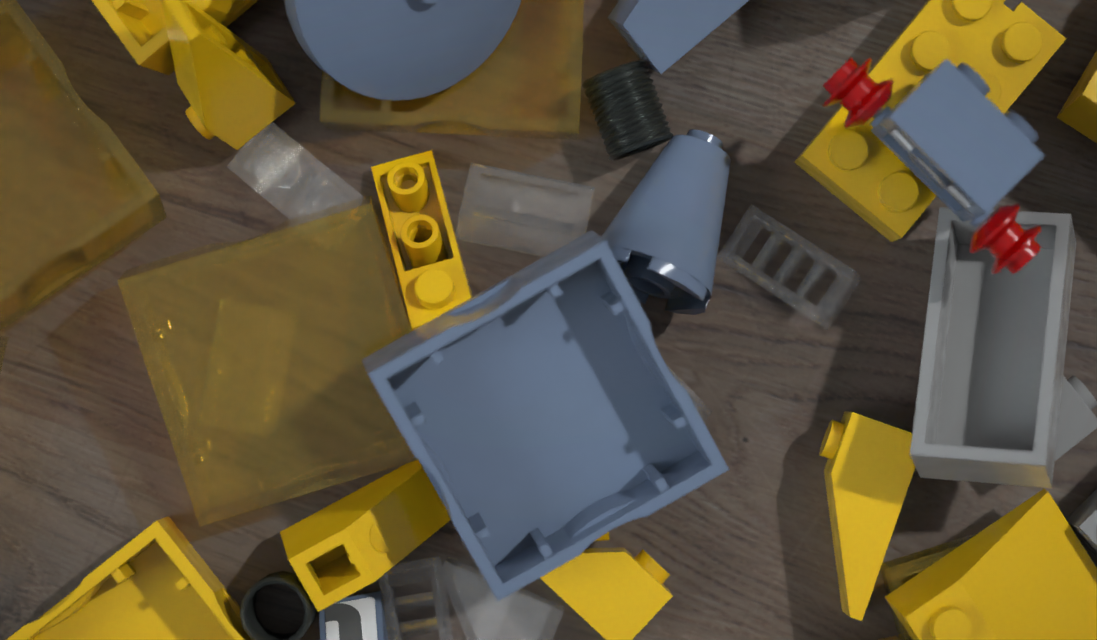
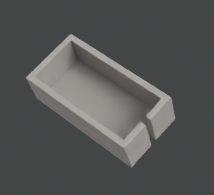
[910,207,1076,488]

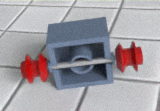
[823,58,1045,275]

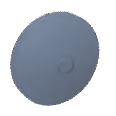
[284,0,521,101]

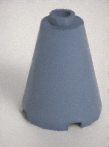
[601,129,731,315]

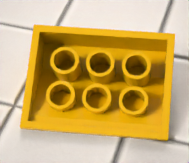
[885,489,1097,640]

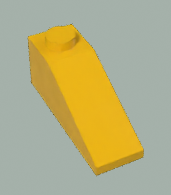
[161,0,295,150]
[819,411,915,621]

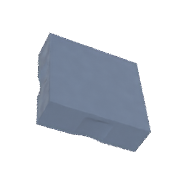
[362,230,729,601]

